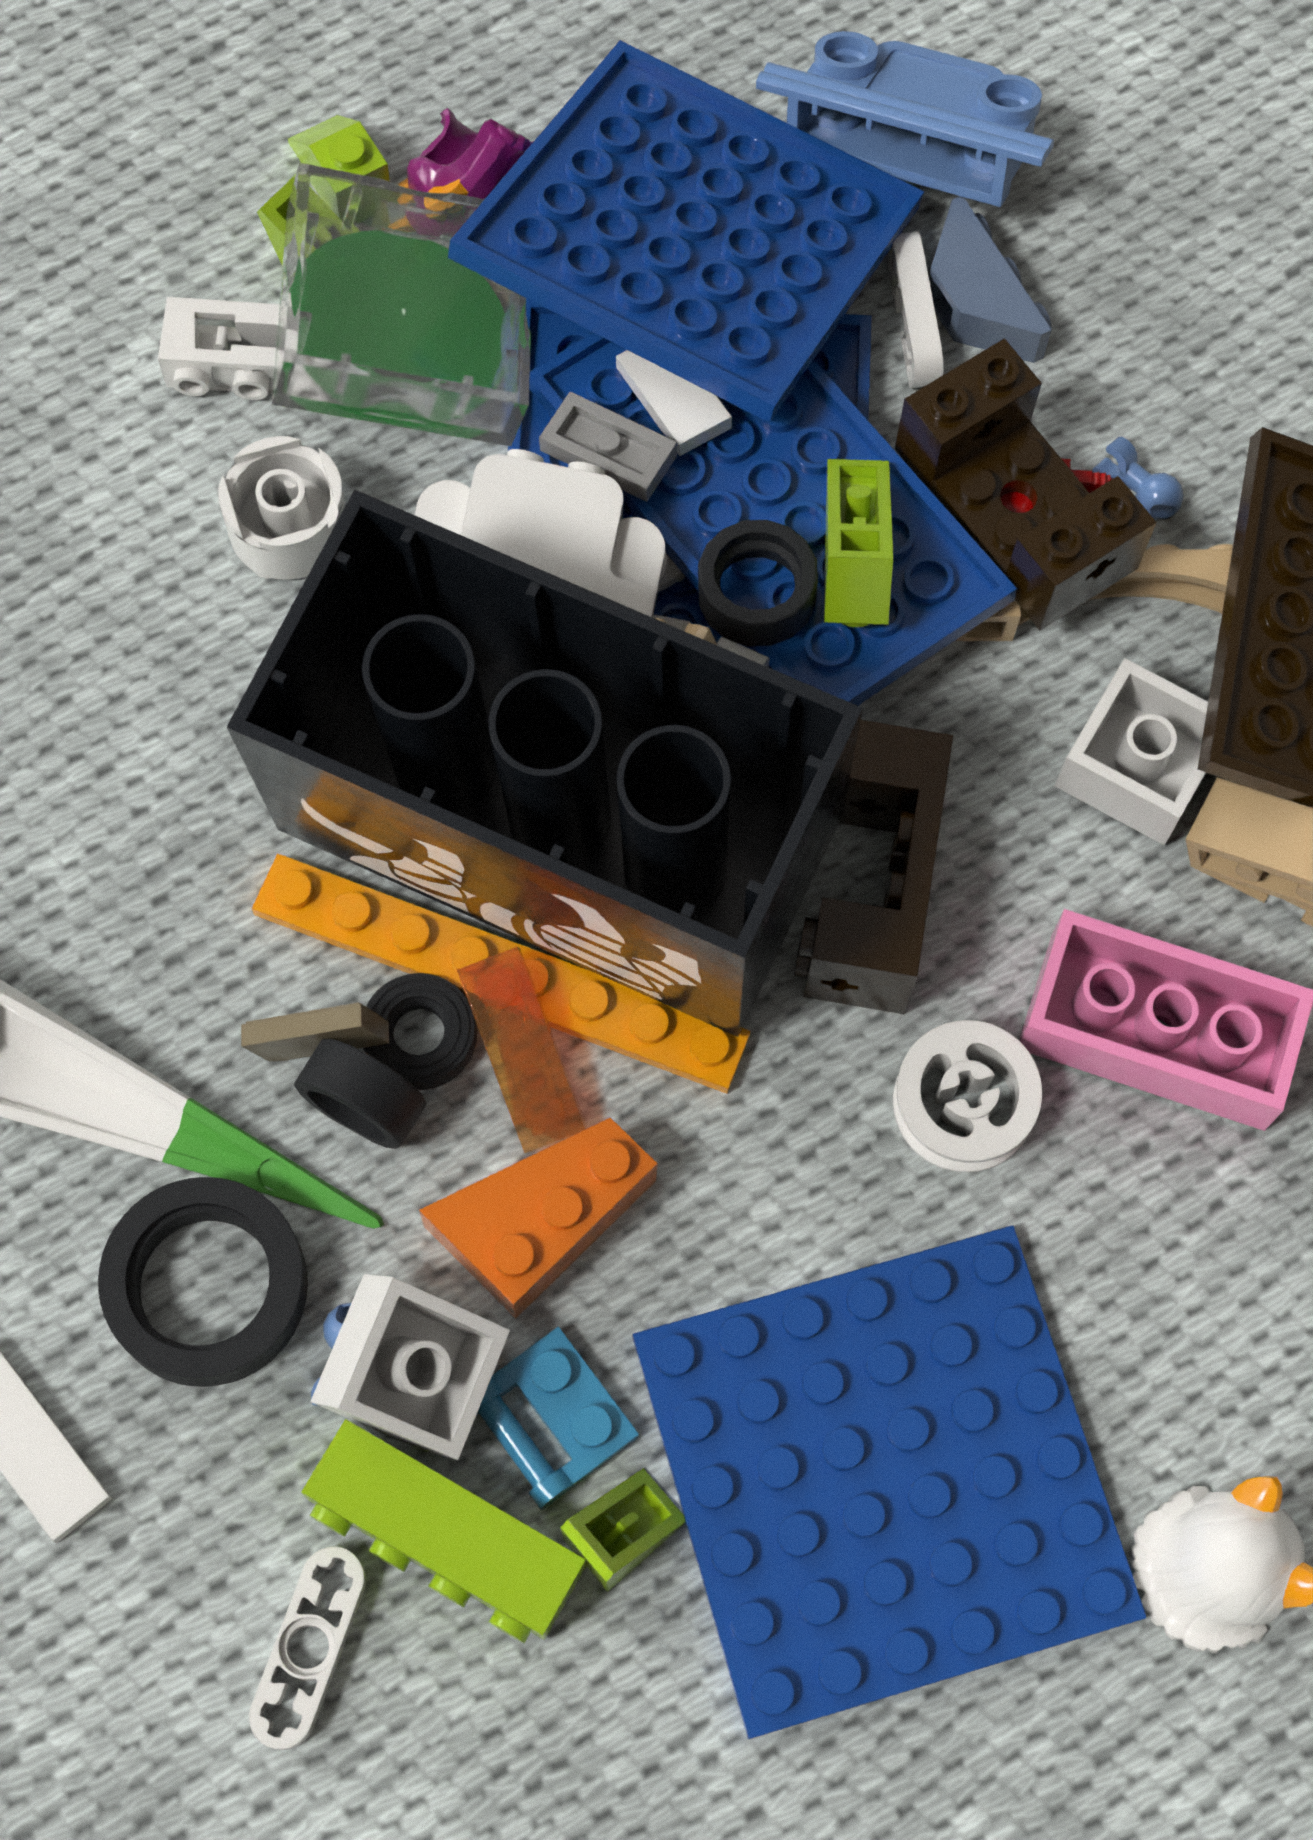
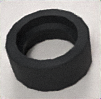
[698,520,818,647]
[294,1039,427,1149]

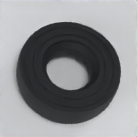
[363,973,477,1090]

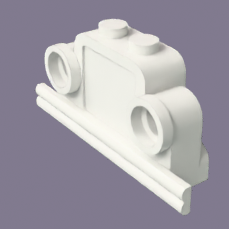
[415,449,690,631]

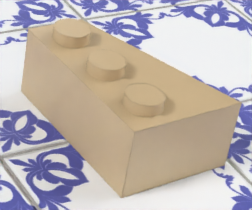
[1186,777,1313,927]

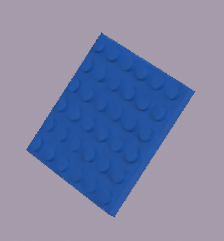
[448,40,924,423]
[632,1225,1147,1740]

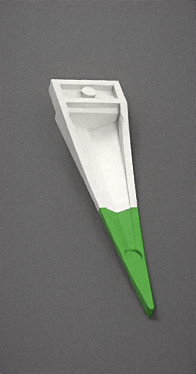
[0,979,384,1229]

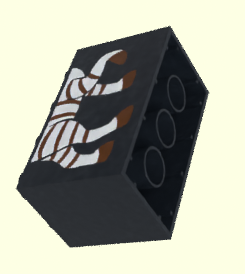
[227,489,863,1037]

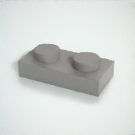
[539,392,677,502]

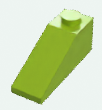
[824,459,893,627]

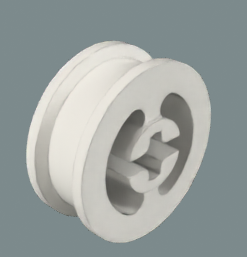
[893,1020,1042,1172]

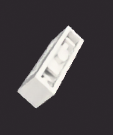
[158,297,404,404]

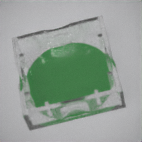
[272,163,531,446]

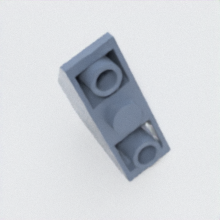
[929,196,1052,363]

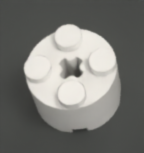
[218,436,346,580]

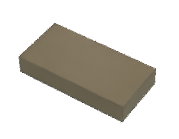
[241,1002,389,1062]

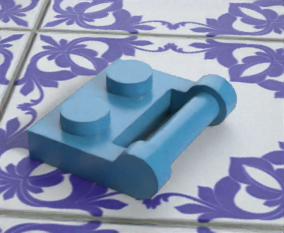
[477,1326,639,1510]

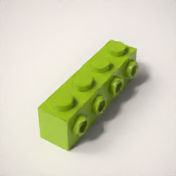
[301,1419,586,1644]

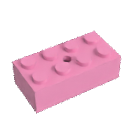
[1019,909,1313,1131]

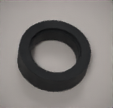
[98,1177,308,1387]

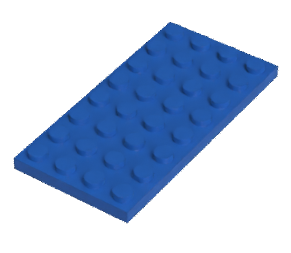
[526,332,1017,706]

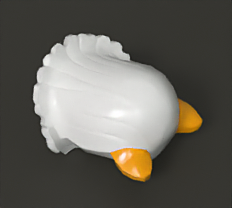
[1129,1476,1313,1653]

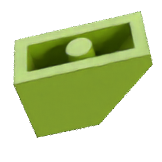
[288,115,393,223]

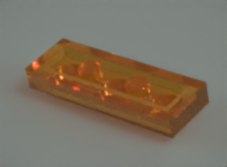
[457,947,587,1153]

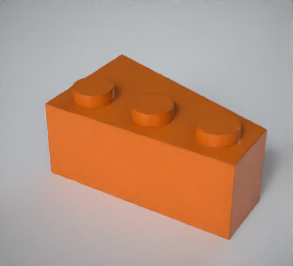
[419,1118,658,1319]

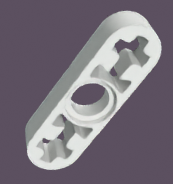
[886,231,943,388]
[249,1546,366,1750]

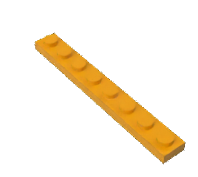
[252,853,751,1094]

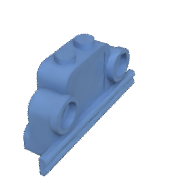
[756,31,1054,207]

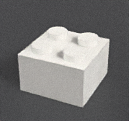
[1054,658,1208,846]
[310,1274,510,1460]

